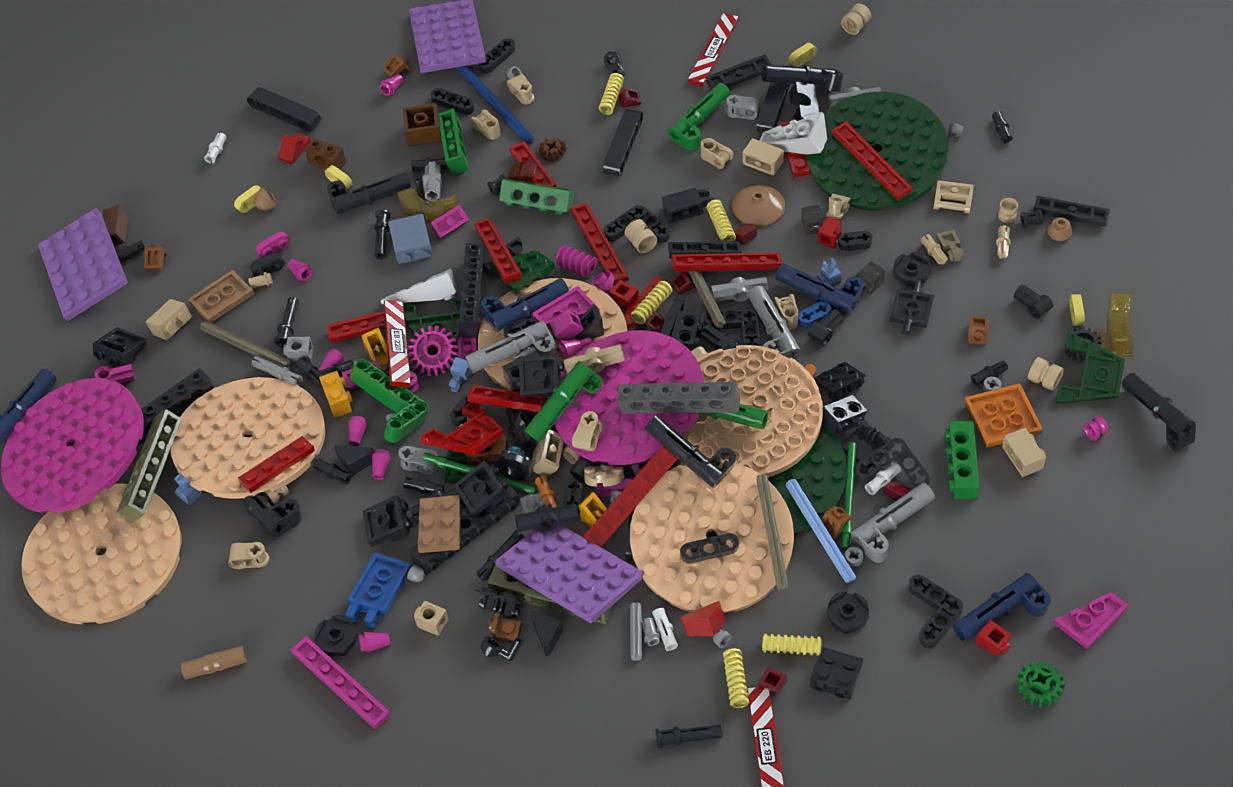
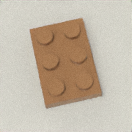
[188,270,254,323]
[418,495,461,553]

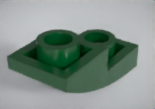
[444,450,467,483]

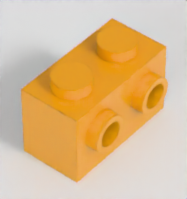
[319,371,352,418]

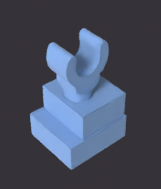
[817,257,842,286]
[449,357,473,393]
[175,473,202,506]

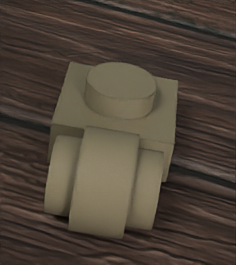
[936,230,964,263]

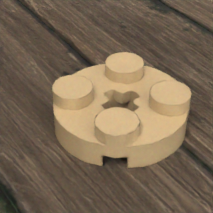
[584,462,624,487]

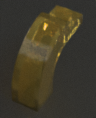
[397,187,459,224]
[1107,292,1133,357]

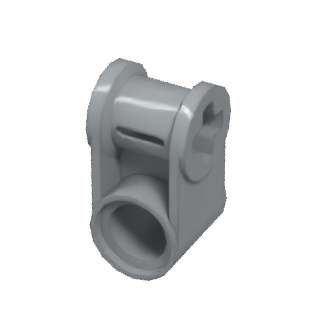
[726,95,760,120]
[399,446,438,475]

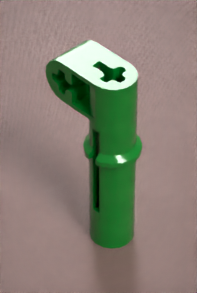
[667,83,730,151]
[524,361,603,442]
[692,404,769,430]

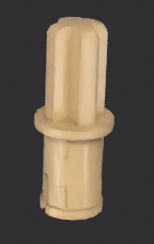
[996,226,1011,259]
[921,234,948,265]

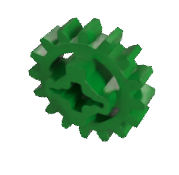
[1016,660,1065,707]

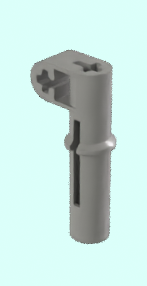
[747,286,801,359]
[465,320,556,374]
[851,483,935,563]

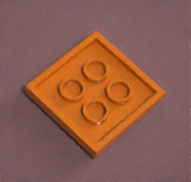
[964,383,1043,448]

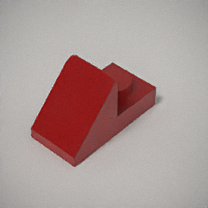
[278,132,311,164]

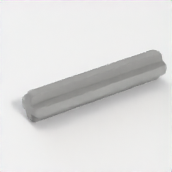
[630,602,642,661]

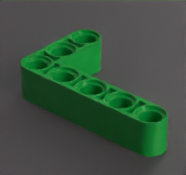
[350,359,429,443]

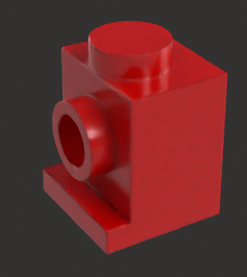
[818,216,842,249]
[610,280,639,312]
[976,620,1011,657]

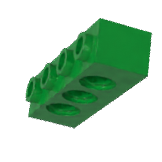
[438,108,469,175]
[499,179,574,215]
[945,421,980,499]

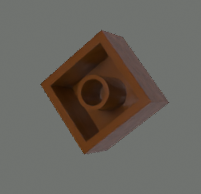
[402,103,442,146]

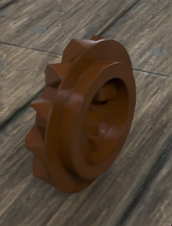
[539,137,566,160]

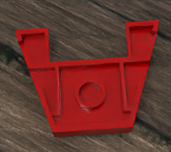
[420,402,503,455]

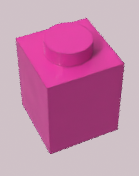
[550,309,584,341]

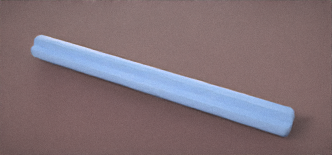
[786,479,856,584]

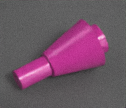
[557,337,592,359]

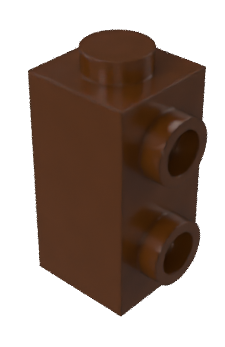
[103,205,128,246]

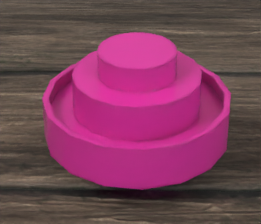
[592,271,615,294]

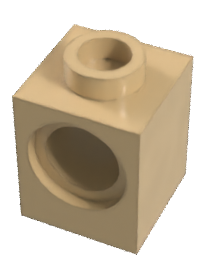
[414,601,449,636]

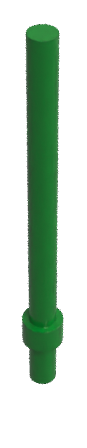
[840,442,856,551]
[423,452,537,495]

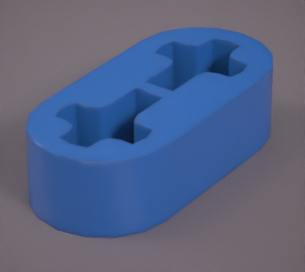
[798,302,831,328]

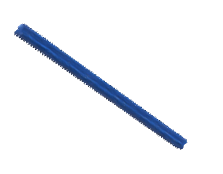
[455,65,534,144]

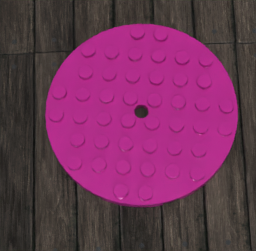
[554,330,704,465]
[1,378,144,513]

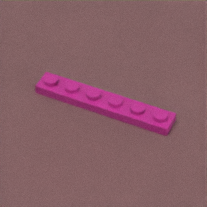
[291,636,391,730]

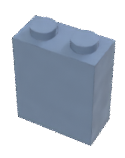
[388,214,433,264]

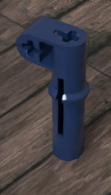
[775,263,864,314]
[481,278,569,332]
[0,369,57,442]
[952,572,1051,642]

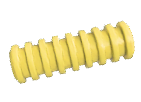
[599,73,624,115]
[706,200,736,242]
[631,281,672,324]
[762,634,821,656]
[723,648,749,708]

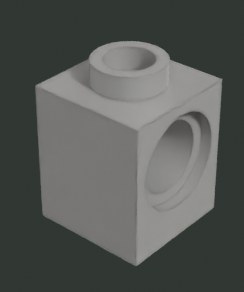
[284,337,313,363]

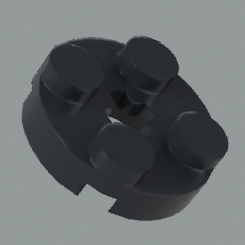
[893,253,931,287]
[493,450,532,483]
[827,591,869,634]
[314,615,357,656]

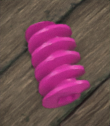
[556,244,598,278]

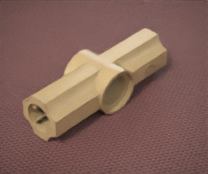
[564,344,625,374]

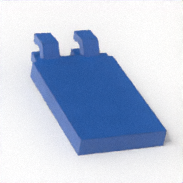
[345,552,411,630]

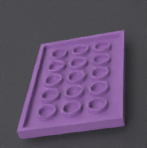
[409,0,486,73]
[38,208,128,321]
[496,524,644,623]

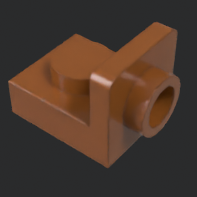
[382,54,411,77]
[143,245,167,270]
[968,316,989,345]
[822,506,851,542]
[489,612,522,643]

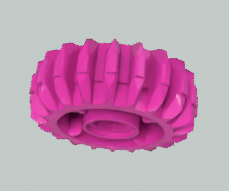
[408,326,458,376]

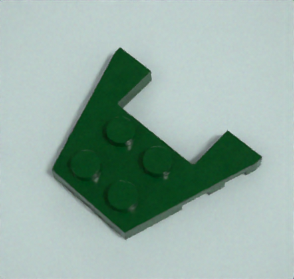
[482,251,555,295]
[403,298,461,343]
[1056,331,1125,404]

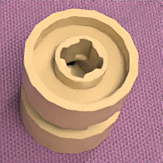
[841,3,871,35]
[625,219,657,254]
[1027,357,1064,391]

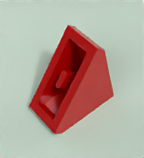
[681,601,725,636]

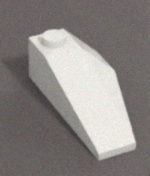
[759,112,827,155]
[381,269,458,304]

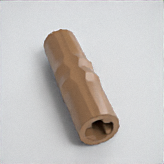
[181,645,247,680]

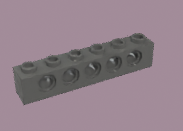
[617,382,741,414]

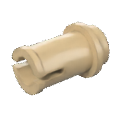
[248,272,273,289]

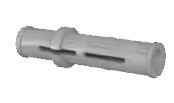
[251,356,303,386]

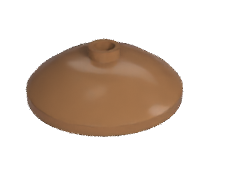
[732,185,785,228]

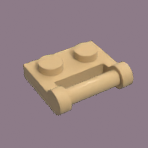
[933,180,974,214]

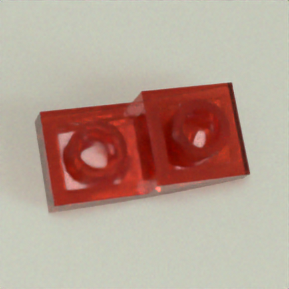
[506,161,538,182]

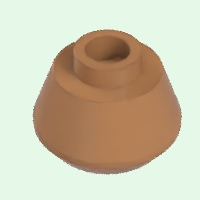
[254,188,277,211]
[1047,218,1073,241]

